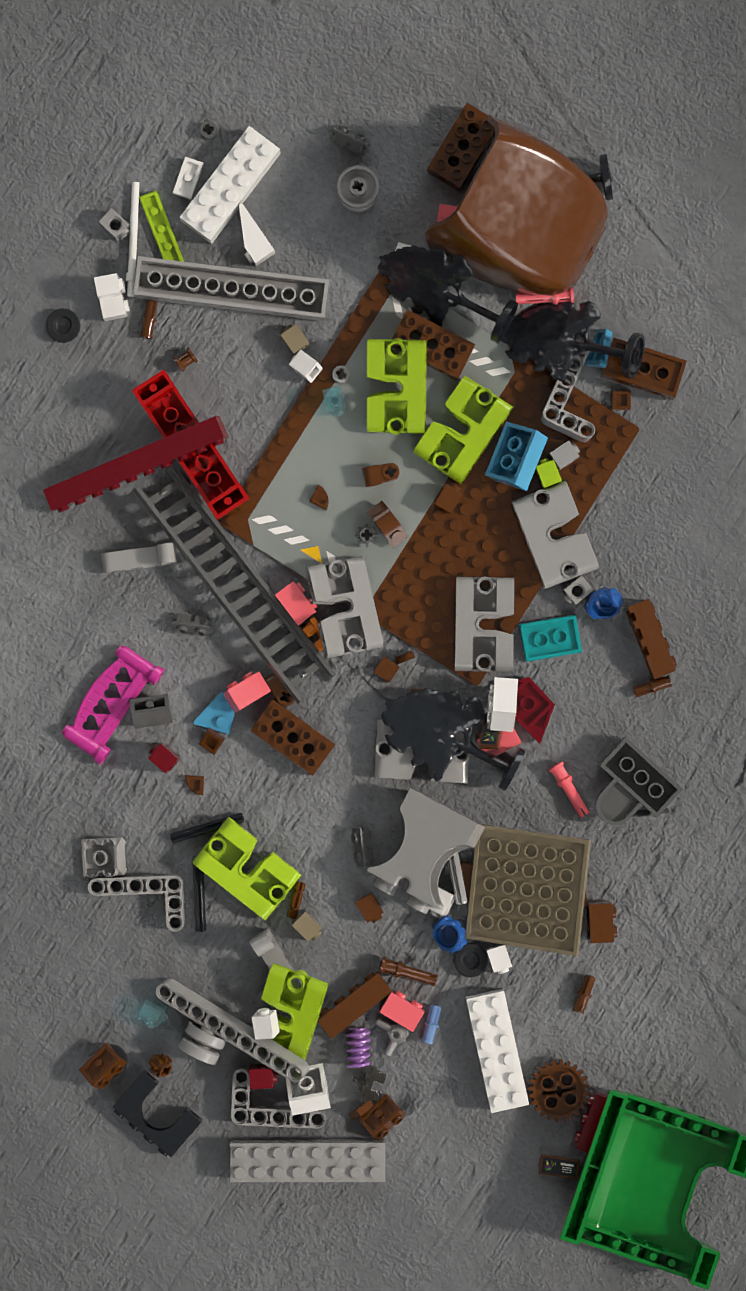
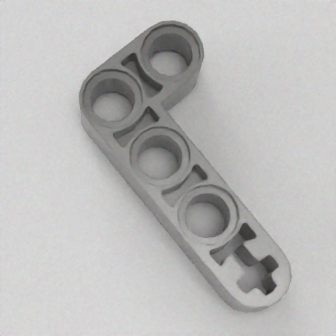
[101,543,177,573]

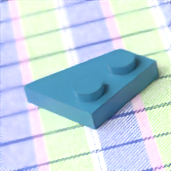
[584,329,612,368]
[193,692,235,734]

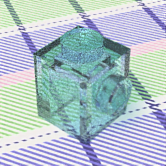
[322,386,346,417]
[137,998,169,1029]

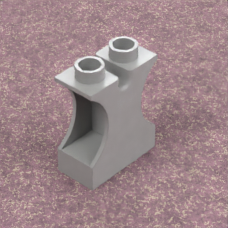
[367,788,485,914]

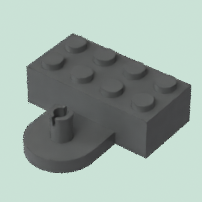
[595,737,683,825]

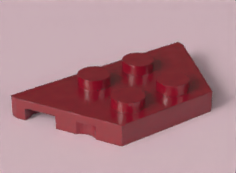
[515,677,555,744]

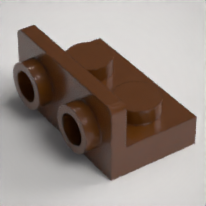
[79,1043,127,1089]
[358,1093,406,1140]

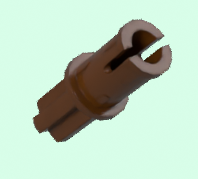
[140,300,158,339]
[633,675,672,697]
[572,975,595,1014]

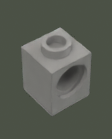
[99,208,130,241]
[549,441,580,471]
[563,575,593,605]

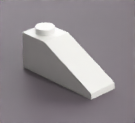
[239,203,275,266]

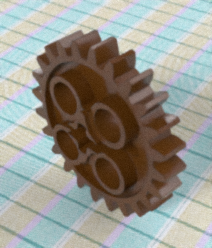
[527,1058,590,1122]

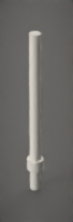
[126,182,139,297]

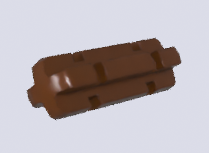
[287,881,306,919]

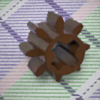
[149,1053,173,1078]

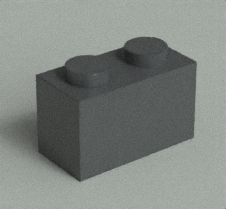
[130,694,173,729]

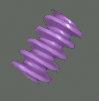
[346,1027,370,1068]

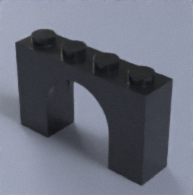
[113,1069,203,1157]

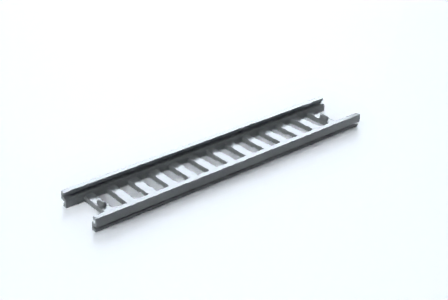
[133,463,336,704]

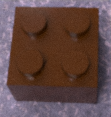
[586,901,617,943]

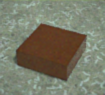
[611,391,631,411]
[373,657,400,683]
[199,728,225,755]

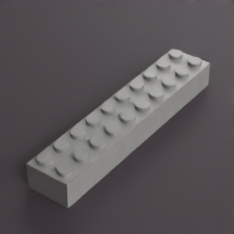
[133,256,329,321]

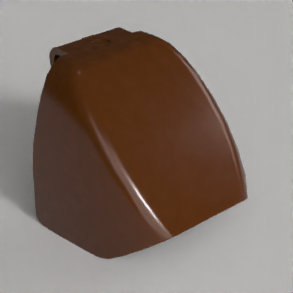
[425,115,608,296]

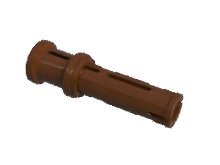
[379,956,438,987]

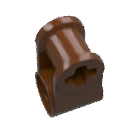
[362,463,400,487]
[264,673,295,706]

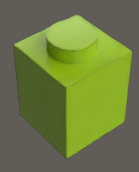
[535,458,562,489]

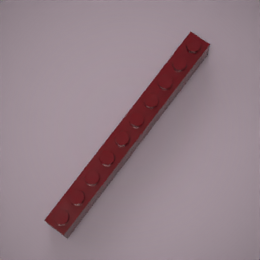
[43,416,229,513]

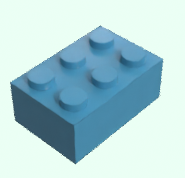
[485,421,548,491]

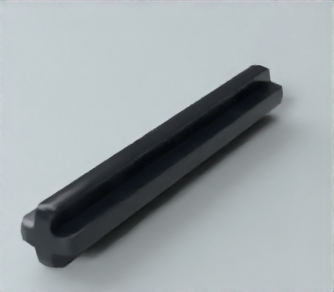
[170,813,244,843]
[192,856,206,932]

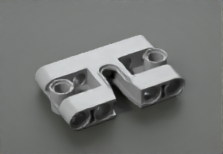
[511,481,599,589]
[306,556,383,658]
[455,577,514,672]
[374,720,471,783]

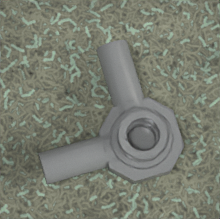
[376,1018,409,1056]

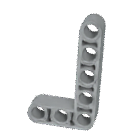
[540,337,595,442]
[88,875,185,932]
[250,929,302,984]
[231,1066,326,1129]

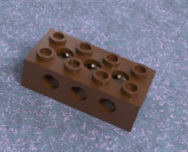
[427,103,495,192]
[392,310,476,381]
[600,338,687,400]
[250,700,336,776]

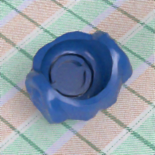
[584,587,623,620]
[433,915,467,953]

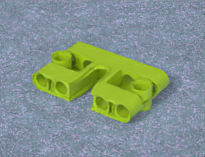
[367,338,427,435]
[413,375,513,485]
[192,817,302,920]
[249,963,328,1060]

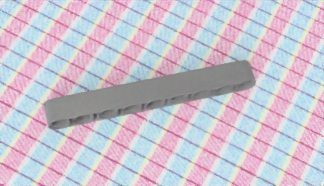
[155,979,309,1082]

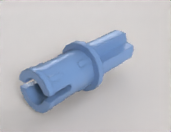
[421,1005,441,1044]

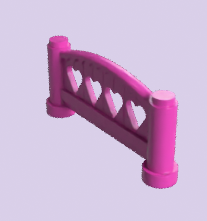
[61,645,165,765]

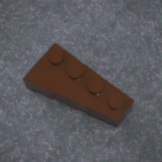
[624,599,677,680]

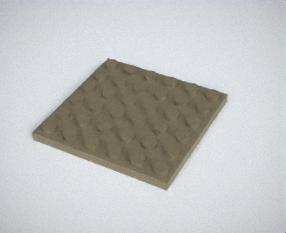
[465,824,591,956]

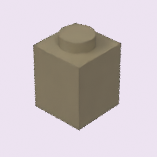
[281,324,310,355]
[292,910,322,941]

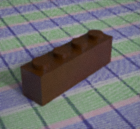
[318,971,392,1039]

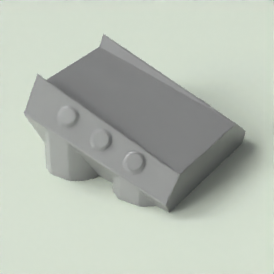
[81,837,127,878]

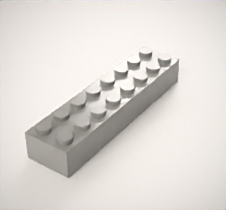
[230,1139,385,1182]

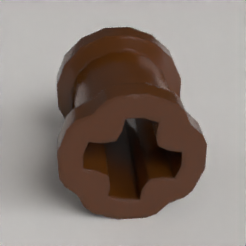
[173,347,198,372]

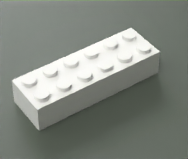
[180,126,281,244]
[466,989,529,1113]

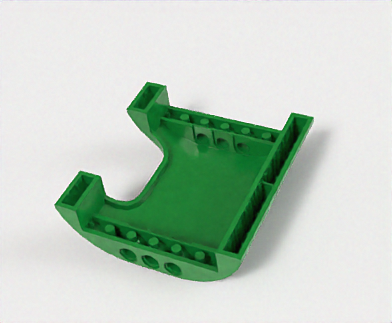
[560,1089,746,1290]

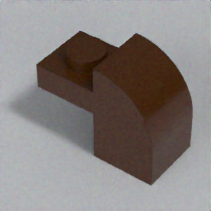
[367,501,408,547]

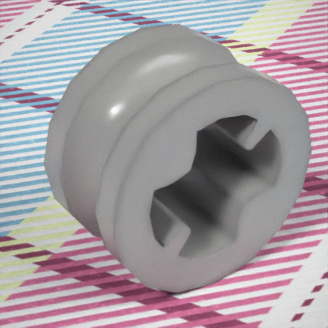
[333,366,350,384]

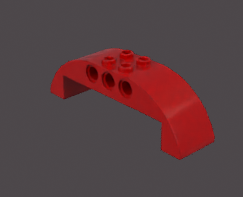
[132,369,250,520]

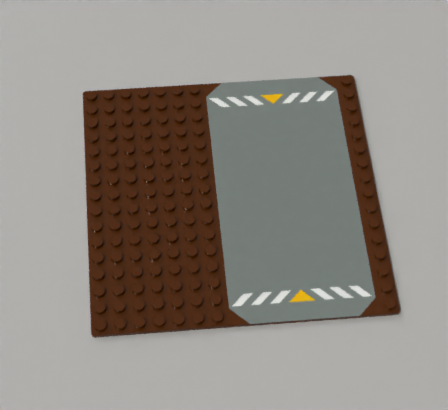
[221,272,639,686]

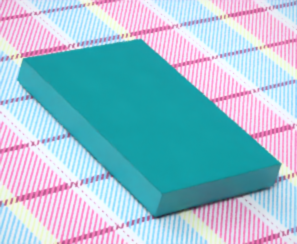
[519,615,582,662]

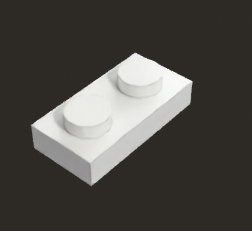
[173,157,204,200]

